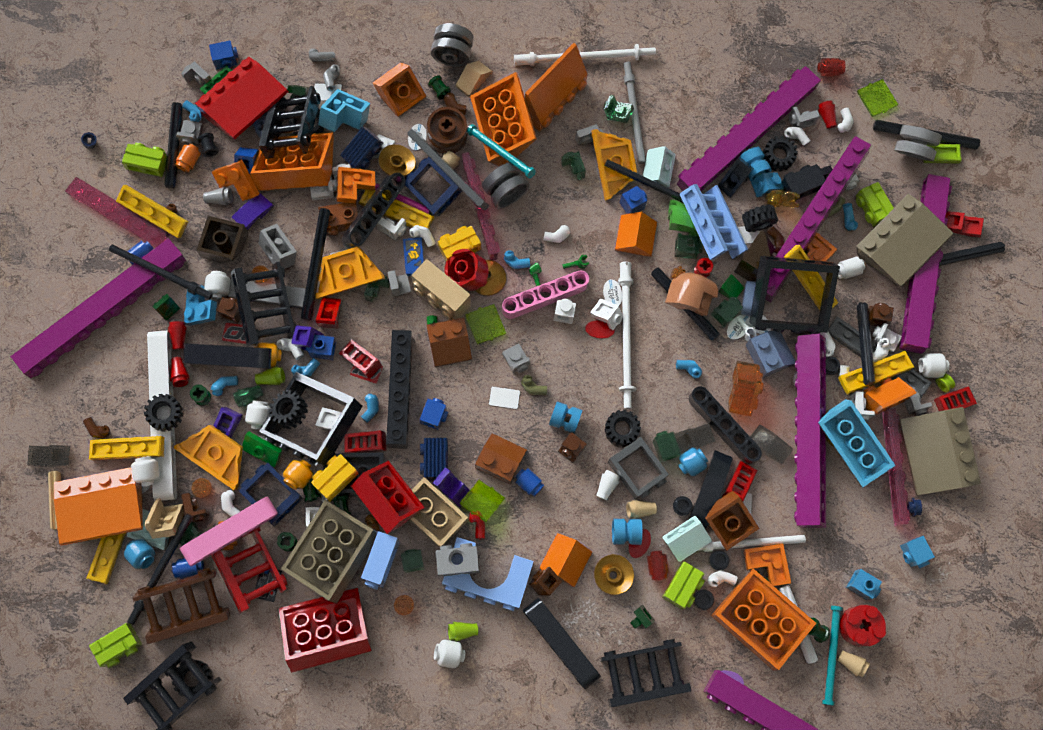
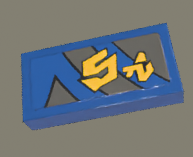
[403,237,424,276]

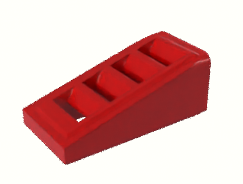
[339,340,382,379]
[934,386,977,411]
[344,430,387,453]
[722,461,758,502]

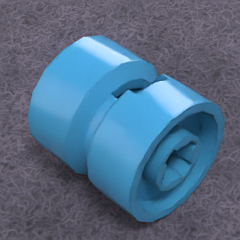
[740,147,772,181]
[549,401,583,434]
[612,519,643,545]

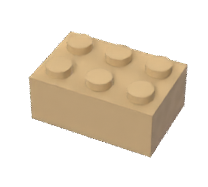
[411,259,471,320]
[409,477,468,548]

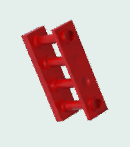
[211,526,288,614]

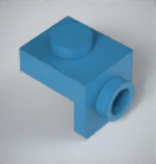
[751,172,784,197]

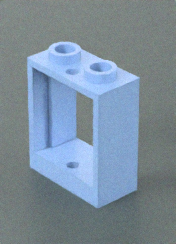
[361,531,400,590]

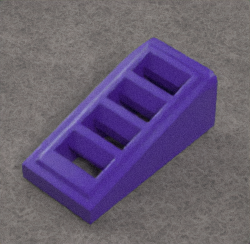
[213,407,243,438]

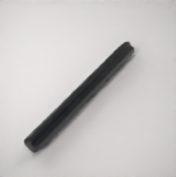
[873,120,980,149]
[301,208,330,320]

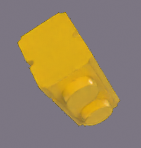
[438,226,481,261]
[311,454,359,502]

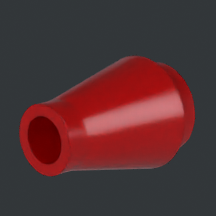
[818,100,837,129]
[168,321,187,349]
[170,357,190,387]

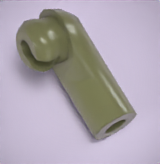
[521,375,547,395]

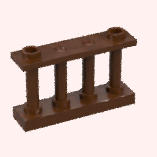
[133,568,230,644]

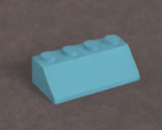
[818,399,895,487]

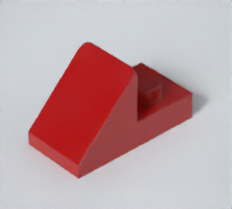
[316,298,341,329]

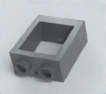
[608,437,669,500]

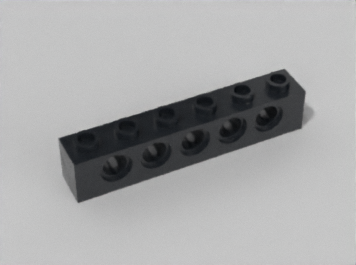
[386,330,413,449]

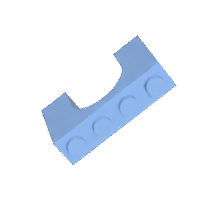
[442,537,534,611]

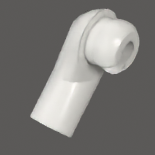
[837,108,854,133]
[784,127,811,146]
[409,225,436,247]
[276,338,304,360]
[873,338,890,363]
[221,490,240,517]
[708,570,738,587]

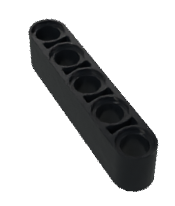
[342,172,405,249]
[183,343,272,368]
[689,386,762,465]
[522,598,601,690]

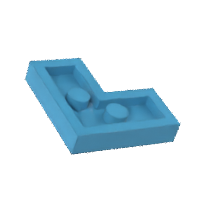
[184,285,217,326]

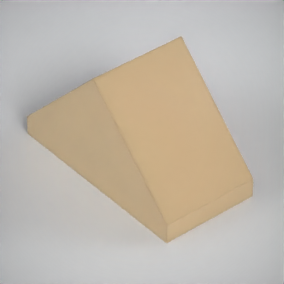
[456,61,492,97]

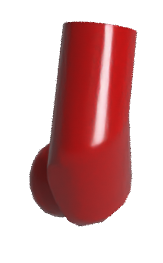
[469,511,485,540]

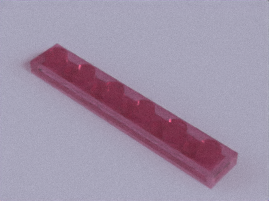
[462,152,500,260]
[65,177,170,247]
[882,408,910,527]

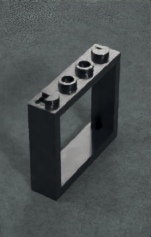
[749,256,840,334]
[259,372,363,467]

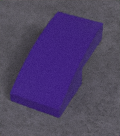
[232,193,274,230]
[433,468,472,508]

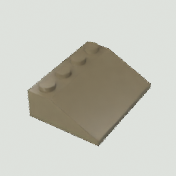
[856,193,954,288]
[899,407,981,495]
[281,500,378,603]

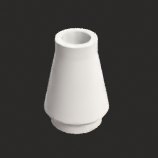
[597,470,620,500]

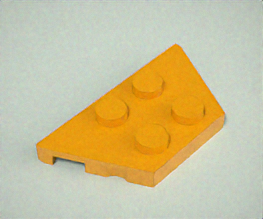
[591,129,637,200]
[315,247,385,299]
[173,425,243,490]

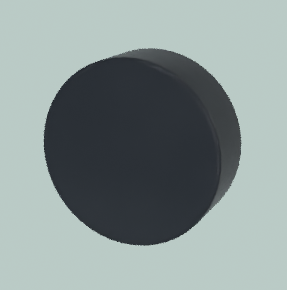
[694,590,714,610]

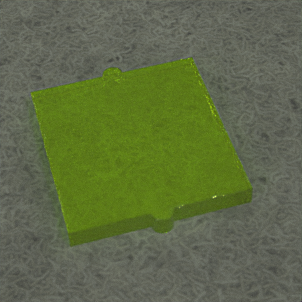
[857,79,898,117]
[465,304,506,345]
[460,480,505,522]

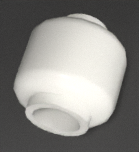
[204,271,231,300]
[918,353,949,378]
[245,400,272,430]
[131,456,160,486]
[434,639,465,669]

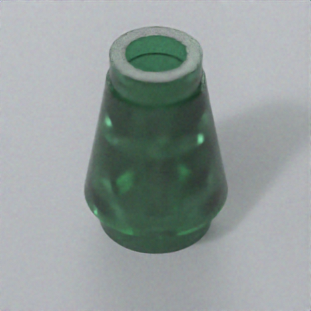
[232,385,263,408]

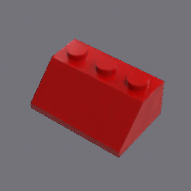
[351,461,425,534]

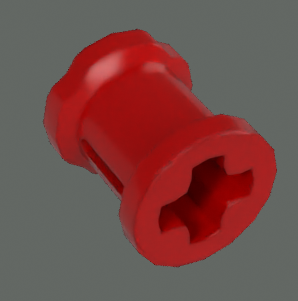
[694,258,714,278]

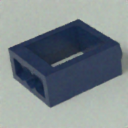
[405,157,463,216]
[239,463,303,527]

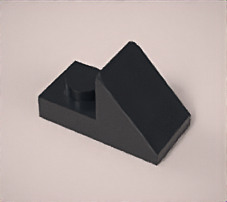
[718,157,754,198]

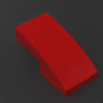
[945,211,984,238]

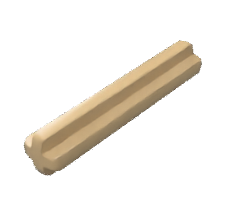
[48,471,61,530]

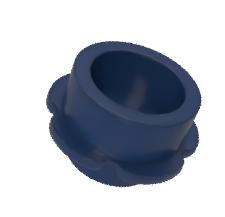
[907,498,922,517]

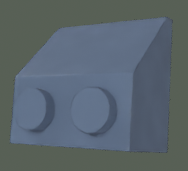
[746,331,795,378]

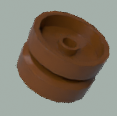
[427,107,468,154]

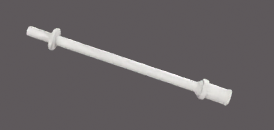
[514,44,656,67]
[618,262,636,409]

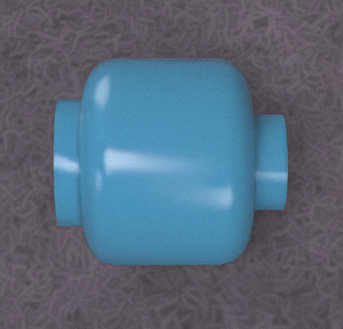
[678,448,708,477]
[124,539,155,569]

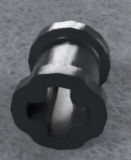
[197,133,219,157]

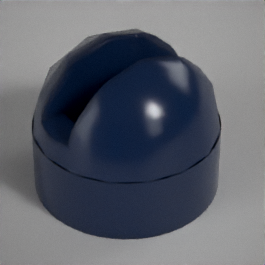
[81,132,97,149]

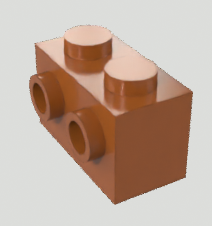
[318,203,358,235]

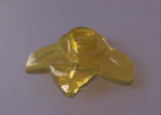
[766,190,800,208]

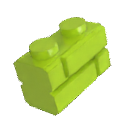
[122,143,167,177]
[855,182,894,227]
[662,561,705,610]
[89,623,142,668]

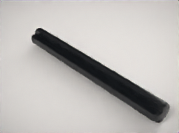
[164,102,182,189]
[939,242,1005,266]
[651,267,720,341]
[857,302,875,386]

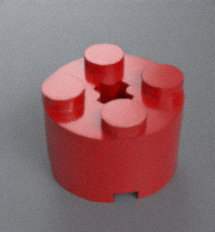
[445,249,489,291]
[839,605,886,647]

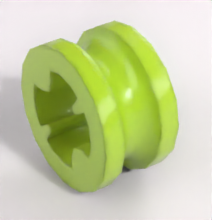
[936,374,955,393]

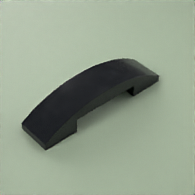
[688,450,733,529]

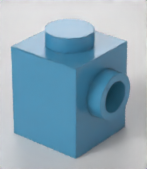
[900,535,935,568]
[846,569,882,600]

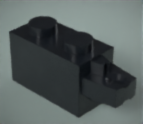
[782,164,833,203]

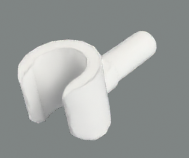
[736,316,757,341]

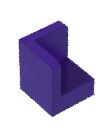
[291,325,324,350]

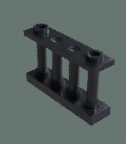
[258,86,321,159]
[230,262,296,347]
[600,639,692,707]
[123,641,221,730]

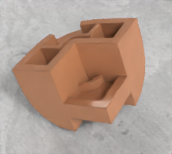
[665,272,718,316]

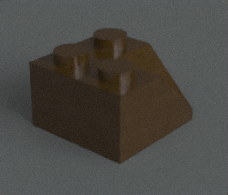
[196,216,248,262]
[734,230,776,282]

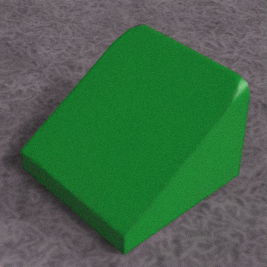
[718,274,745,302]

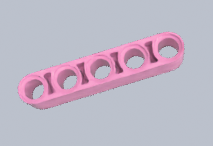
[502,270,589,319]
[180,496,279,567]

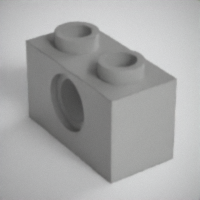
[258,224,297,269]
[436,543,479,577]

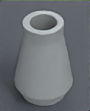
[203,187,233,205]

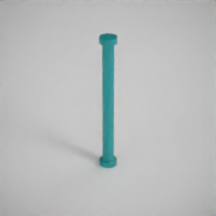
[466,124,536,179]
[822,606,843,706]

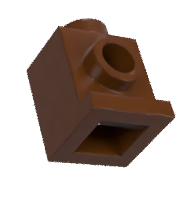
[216,297,241,324]
[868,303,894,327]
[558,432,587,463]
[529,567,562,596]

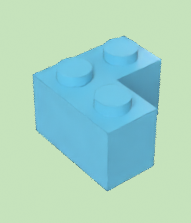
[318,89,370,132]

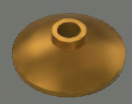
[378,144,415,177]
[475,260,506,296]
[594,554,634,595]

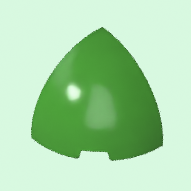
[668,200,701,241]

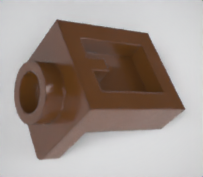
[181,493,210,522]

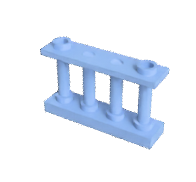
[680,184,748,260]

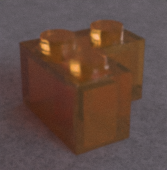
[728,361,764,417]

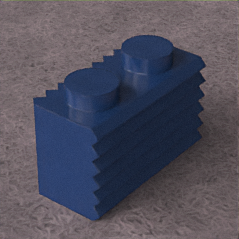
[340,127,384,170]
[420,438,448,480]

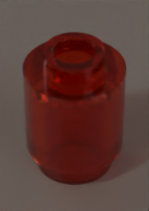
[817,58,846,76]
[647,551,669,581]

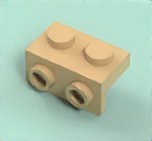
[145,498,185,539]

